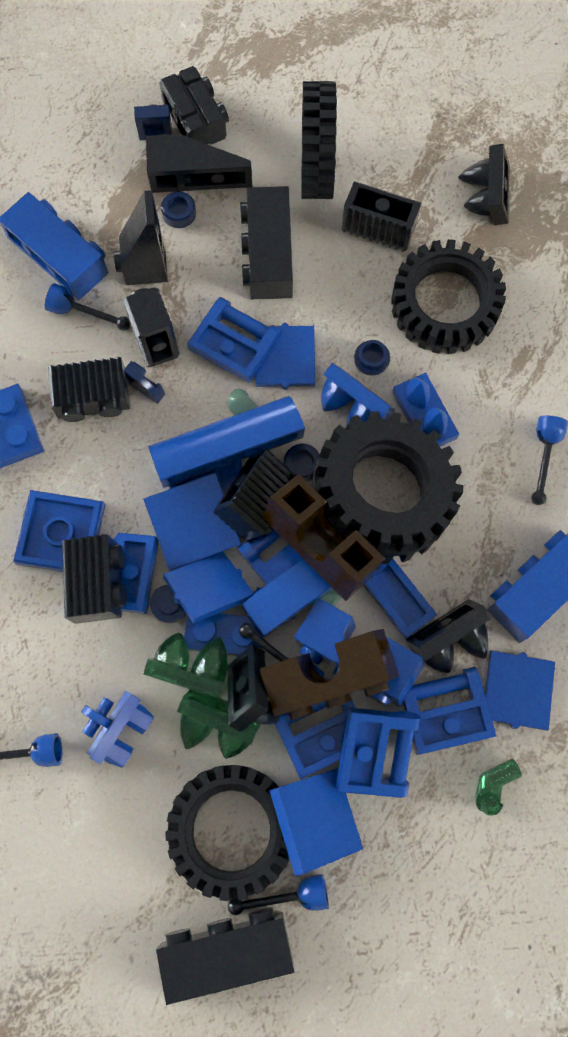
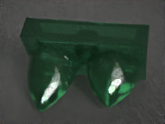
[143,633,228,699]
[177,686,262,759]

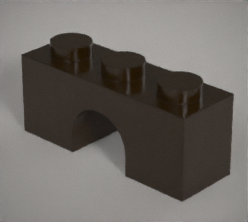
[263,474,385,601]
[260,629,399,720]

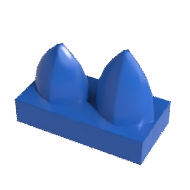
[321,363,395,427]
[392,372,459,447]

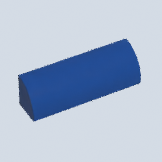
[148,396,305,488]

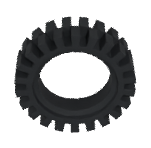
[301,81,337,199]
[391,239,506,354]
[165,765,289,901]

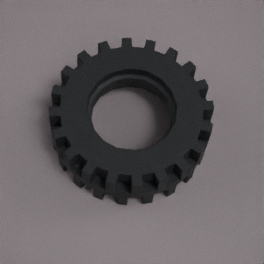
[310,411,464,564]

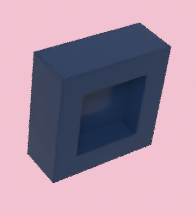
[134,104,173,140]

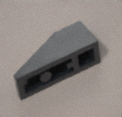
[146,134,253,193]
[114,190,168,285]

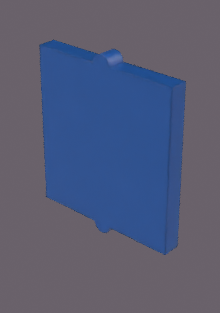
[256,323,315,390]
[163,551,254,624]
[485,651,555,731]

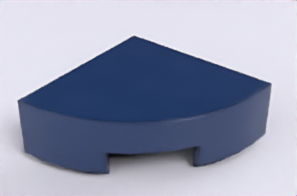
[123,361,165,404]

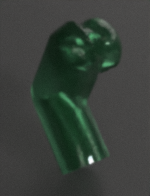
[475,758,522,816]

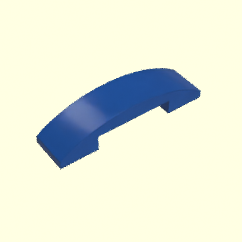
[242,559,333,638]

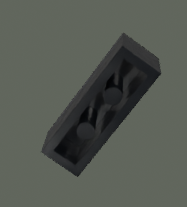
[240,186,293,300]
[156,908,295,1005]

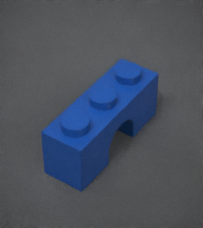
[293,598,424,707]

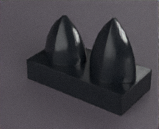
[458,144,510,225]
[405,599,491,673]
[227,644,279,732]

